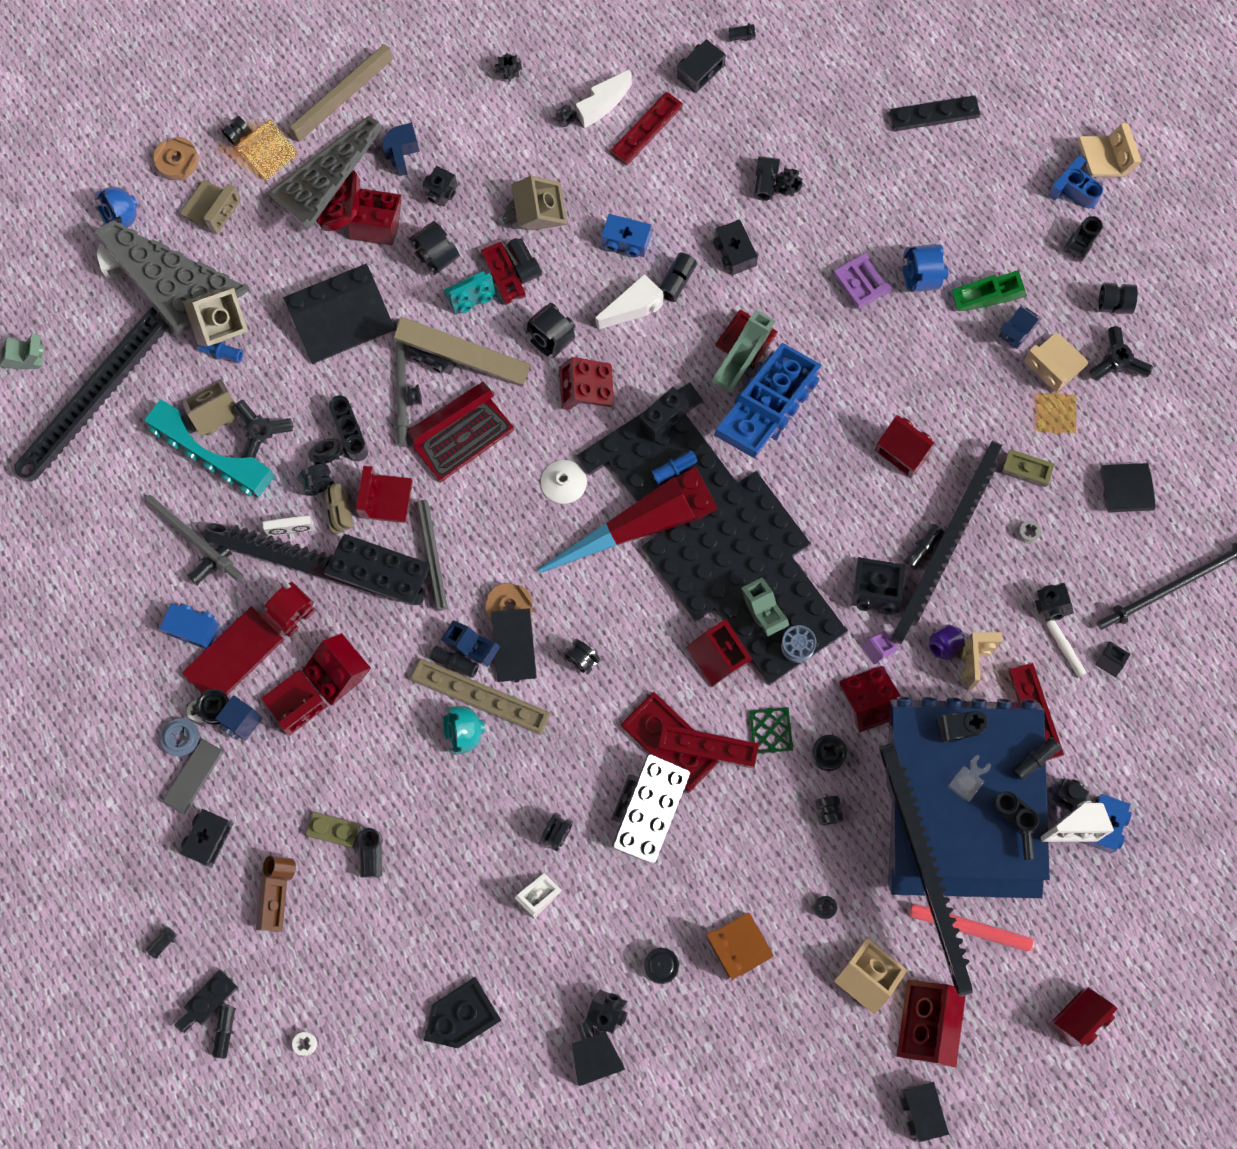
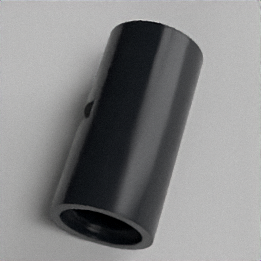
[658,252,697,302]

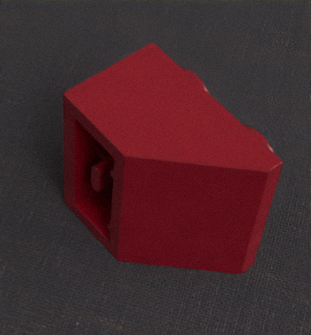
[348,188,402,245]
[874,415,935,478]
[686,619,752,687]
[302,633,371,705]
[1049,987,1118,1047]

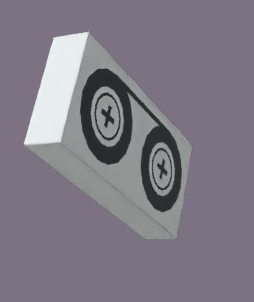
[263,515,314,536]

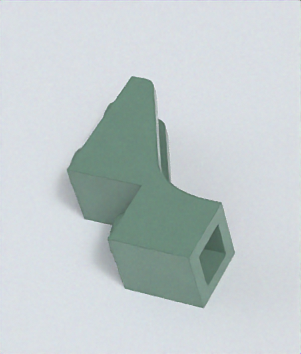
[712,310,776,393]

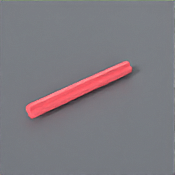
[910,904,1033,952]

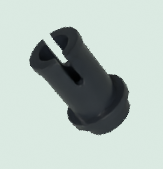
[728,22,756,42]
[145,926,177,959]

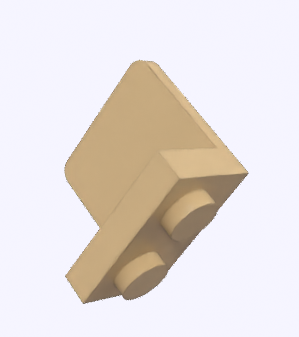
[1024,333,1088,393]

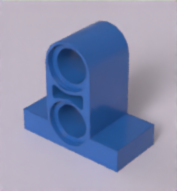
[1048,155,1103,209]

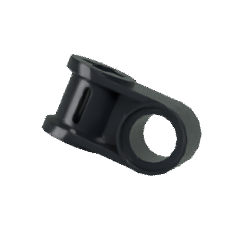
[1063,216,1103,261]
[936,711,988,743]

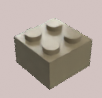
[183,287,248,346]

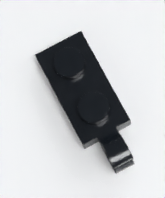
[174,969,239,1033]

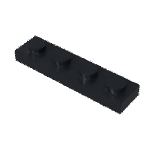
[889,95,980,132]

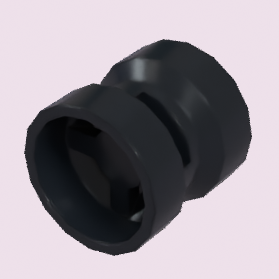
[221,115,252,146]
[815,796,844,825]

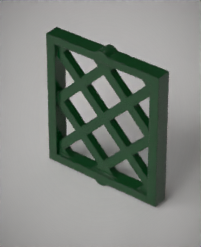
[749,707,793,754]

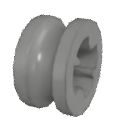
[1018,521,1041,544]

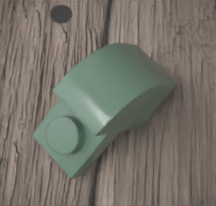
[0,334,44,369]
[741,578,789,636]

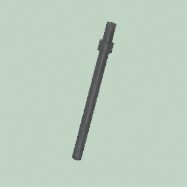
[395,318,409,447]
[145,495,244,582]

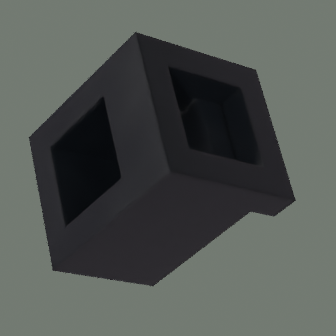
[1052,778,1089,812]

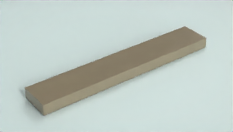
[290,44,393,142]
[393,317,530,387]
[410,658,551,735]

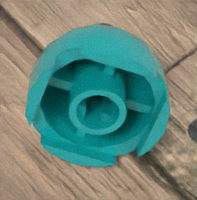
[443,706,485,755]

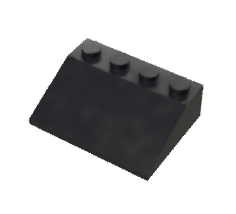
[283,263,395,364]

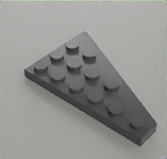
[266,115,382,229]
[94,220,249,335]

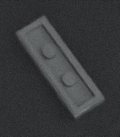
[163,739,224,814]

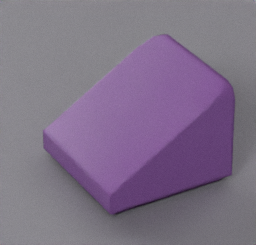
[861,630,898,665]

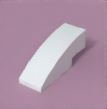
[576,70,632,128]

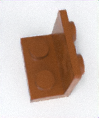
[706,913,774,981]

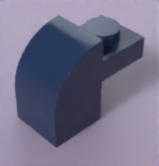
[383,122,420,176]
[999,305,1042,349]
[441,620,500,667]

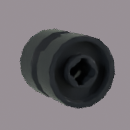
[1099,282,1138,314]

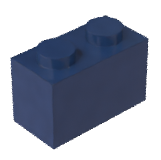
[215,695,263,741]

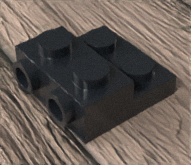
[851,557,905,615]

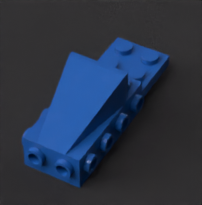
[714,343,822,459]

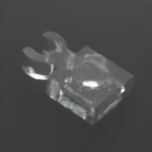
[948,755,991,802]

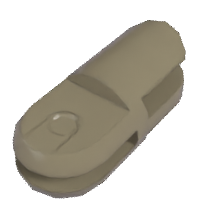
[325,483,354,535]

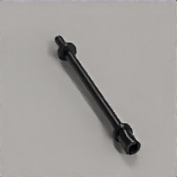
[1097,542,1237,630]

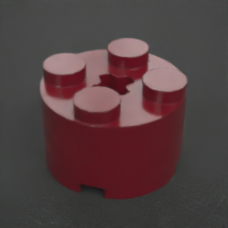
[259,582,315,637]

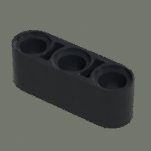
[329,395,369,462]

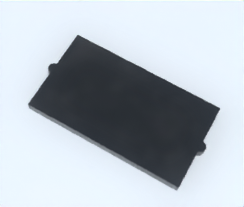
[491,608,537,683]

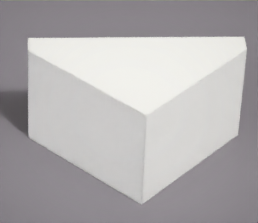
[515,873,562,918]

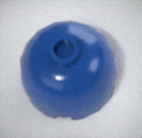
[95,186,138,228]

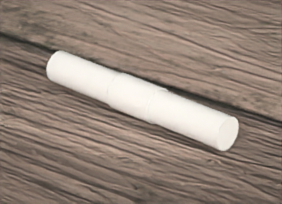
[1046,620,1087,678]

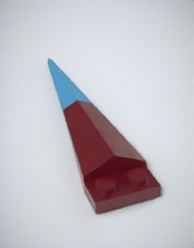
[538,467,718,573]

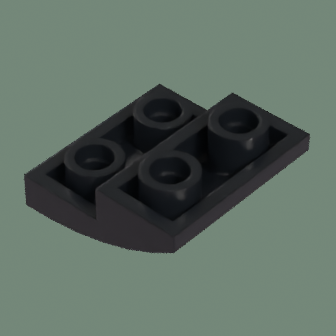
[1100,463,1156,513]

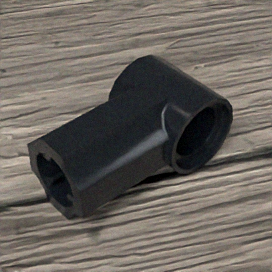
[754,156,780,201]
[505,238,542,285]
[357,828,383,878]

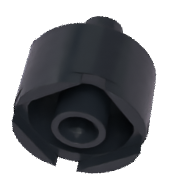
[408,221,460,276]
[523,303,576,358]

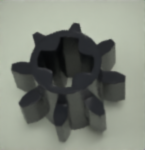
[495,52,522,82]
[775,168,803,196]

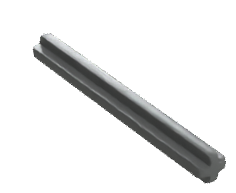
[416,500,448,611]

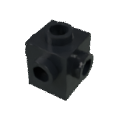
[423,165,458,206]
[1035,582,1074,621]
[585,989,628,1034]

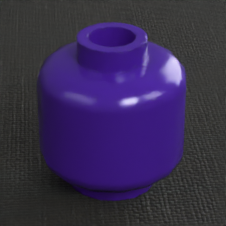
[929,624,965,660]

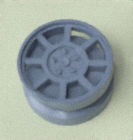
[781,625,816,663]

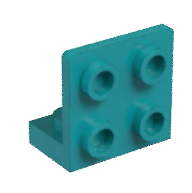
[444,271,496,314]

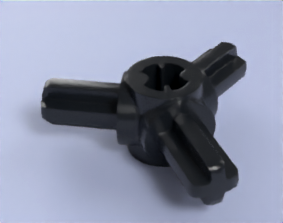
[1089,326,1153,381]
[233,399,294,459]

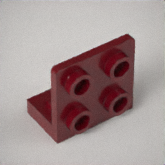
[559,357,614,410]
[356,465,413,523]
[839,666,901,733]
[262,670,328,736]

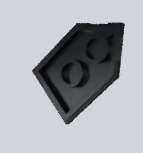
[423,977,502,1049]

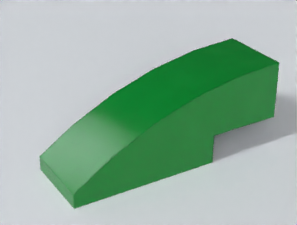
[952,270,1027,311]

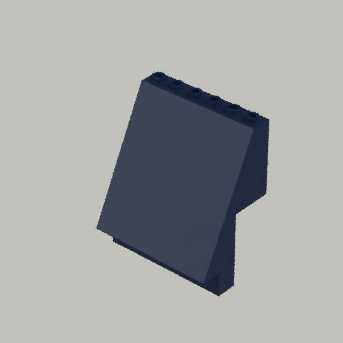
[886,696,1050,899]

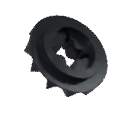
[308,439,345,465]

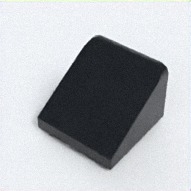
[1095,641,1130,677]

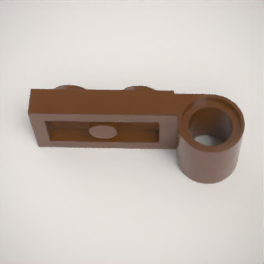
[256,855,296,932]

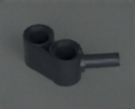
[991,791,1039,860]

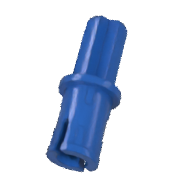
[198,342,243,363]
[651,451,697,484]

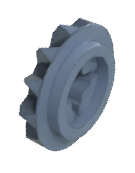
[161,718,200,757]

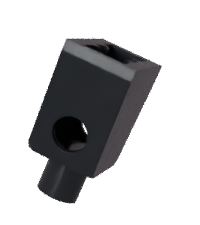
[572,1022,625,1086]

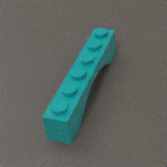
[144,399,275,498]

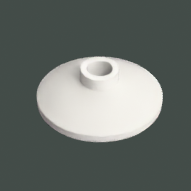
[541,460,587,504]

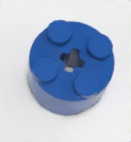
[903,244,949,293]

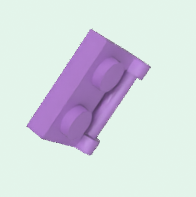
[833,253,892,309]

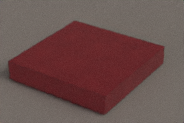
[715,309,778,369]

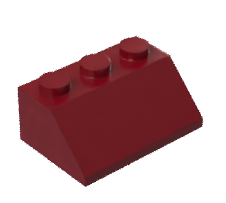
[897,980,966,1068]

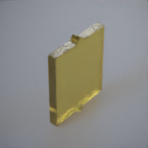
[1037,392,1076,435]

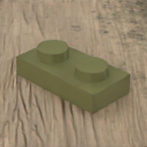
[1001,449,1055,487]
[306,812,361,849]

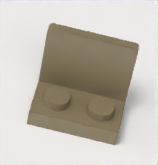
[181,180,241,235]

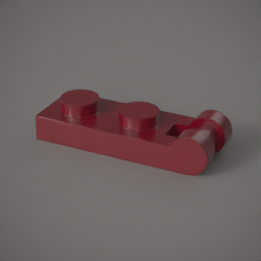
[481,242,526,305]

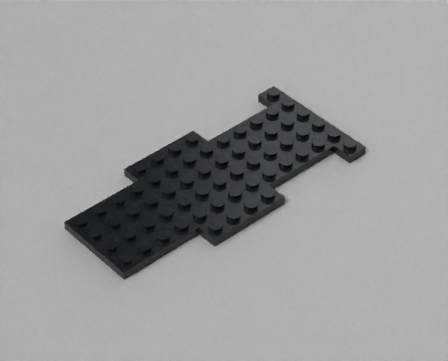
[576,382,848,685]

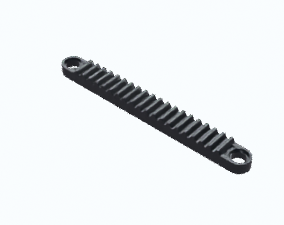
[15,306,169,482]
[890,440,1003,645]
[203,523,425,605]
[879,743,973,997]

